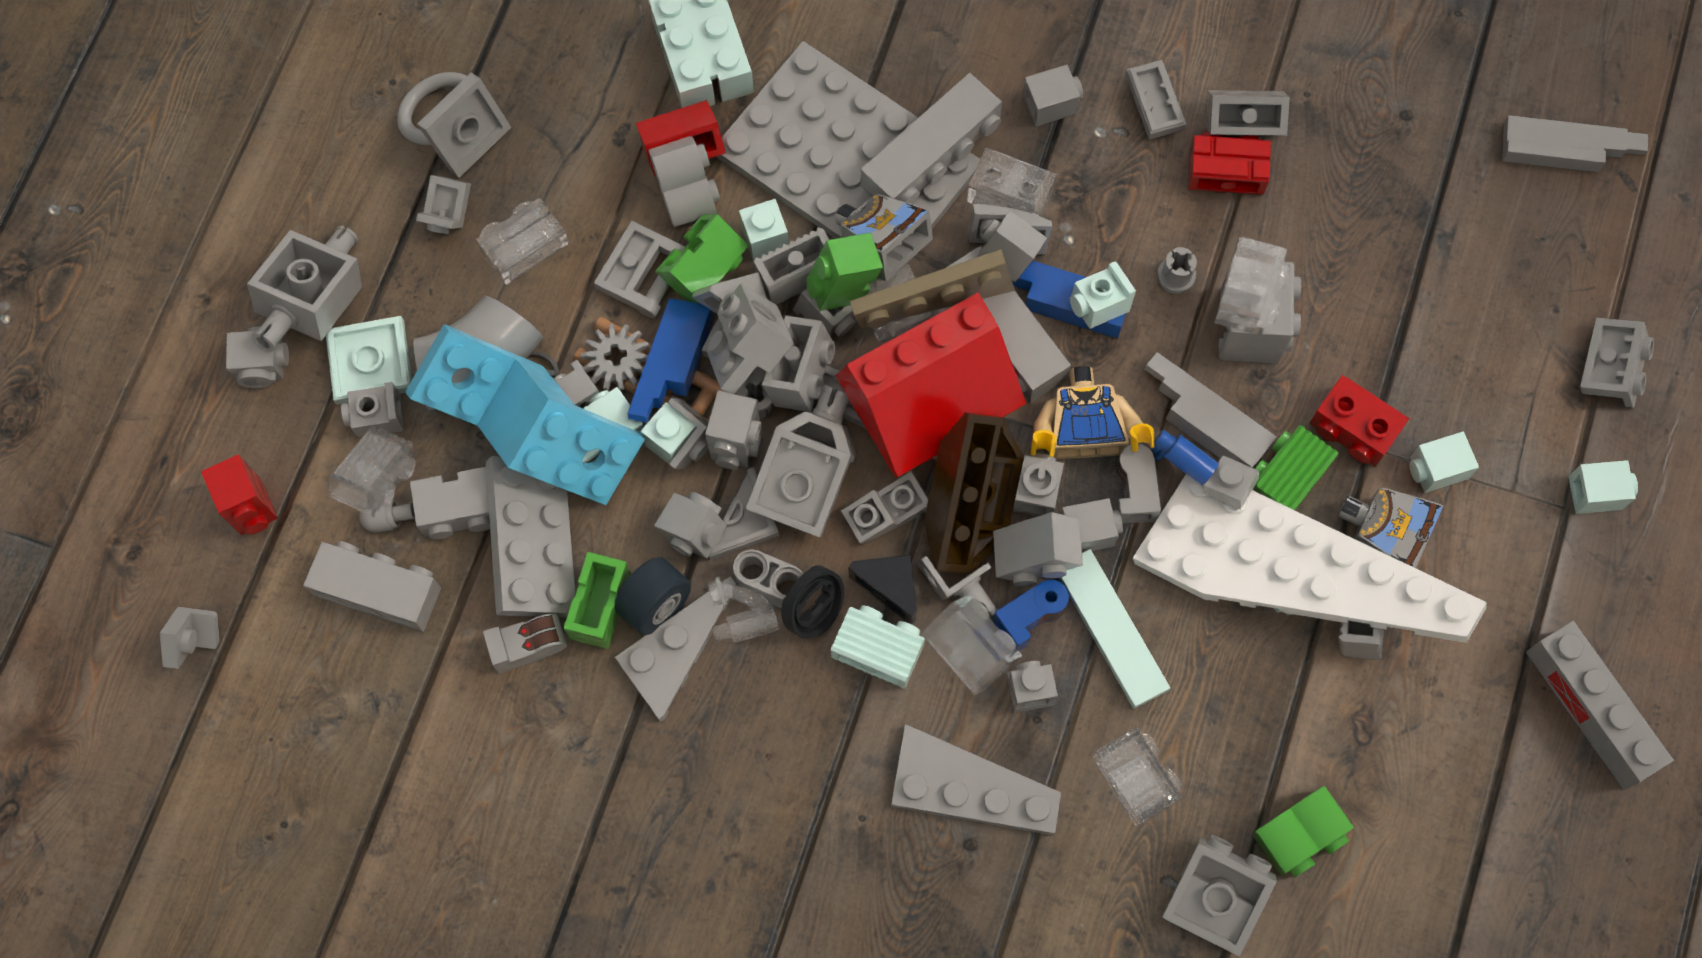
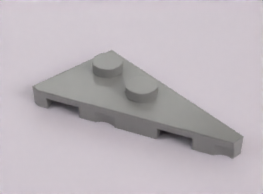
[615,576,737,722]

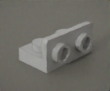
[1580,318,1654,408]

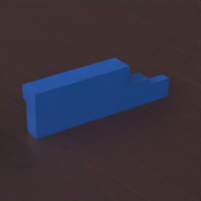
[1012,261,1126,338]
[627,298,714,423]

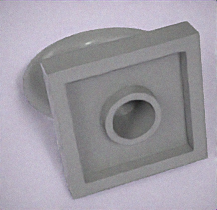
[397,72,512,178]

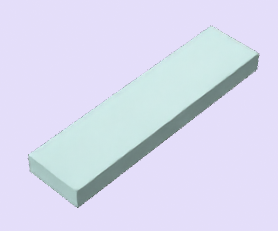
[1059,549,1170,709]

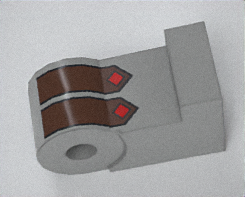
[1116,444,1161,524]
[483,614,567,674]

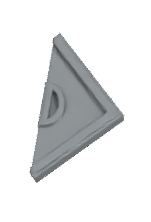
[709,467,779,561]

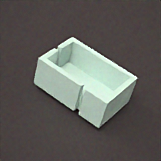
[648,0,754,108]

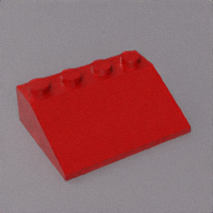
[835,292,1026,479]

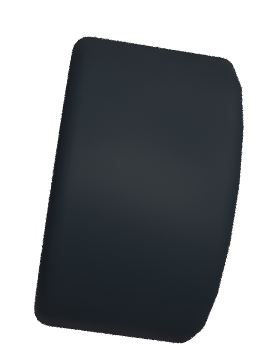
[615,557,691,635]

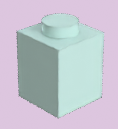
[739,199,789,262]
[641,402,697,466]
[1409,431,1479,493]
[1568,460,1638,514]

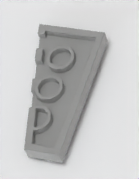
[891,724,1061,836]

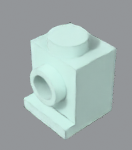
[1070,261,1136,329]

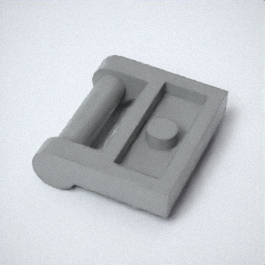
[594,221,685,319]

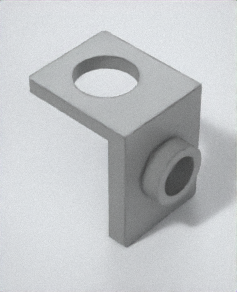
[668,398,709,469]

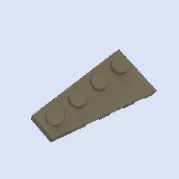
[850,249,1015,328]

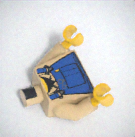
[1030,366,1155,460]

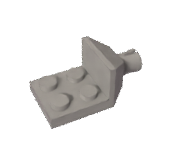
[746,384,859,537]

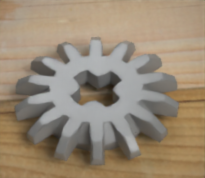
[581,324,650,390]

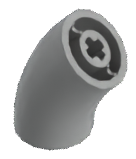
[413,295,544,411]

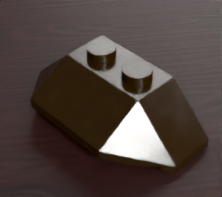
[924,412,1024,574]

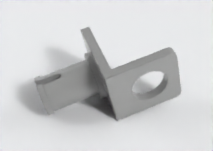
[917,556,998,625]

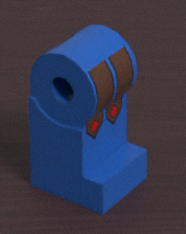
[992,580,1069,654]

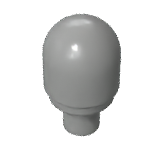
[359,499,415,533]

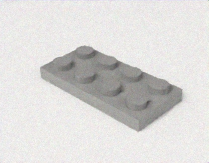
[486,456,576,618]

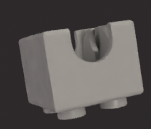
[1219,259,1301,364]

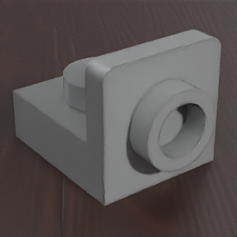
[160,607,219,669]

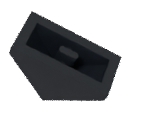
[848,555,917,625]

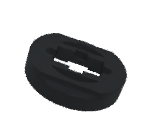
[781,565,844,639]

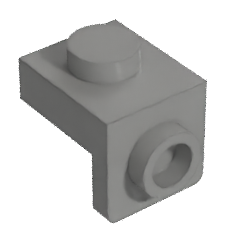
[416,175,471,234]

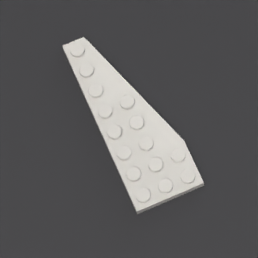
[1133,474,1487,643]

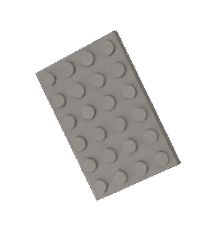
[716,41,983,278]

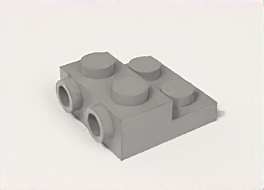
[1162,835,1277,957]

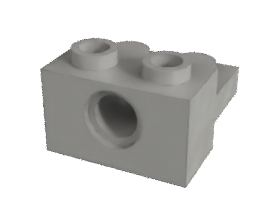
[706,283,794,394]

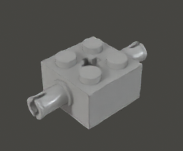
[247,226,362,352]

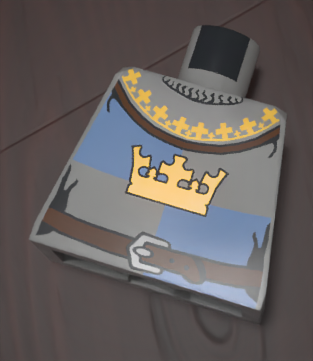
[835,194,933,281]
[1337,488,1443,568]

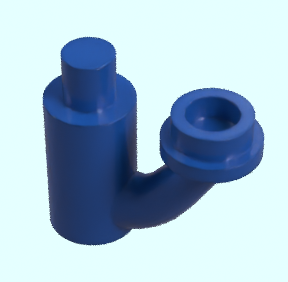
[1150,429,1219,485]

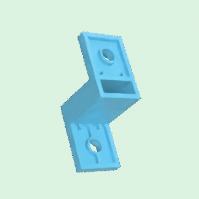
[405,324,645,505]

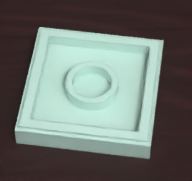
[326,316,412,405]

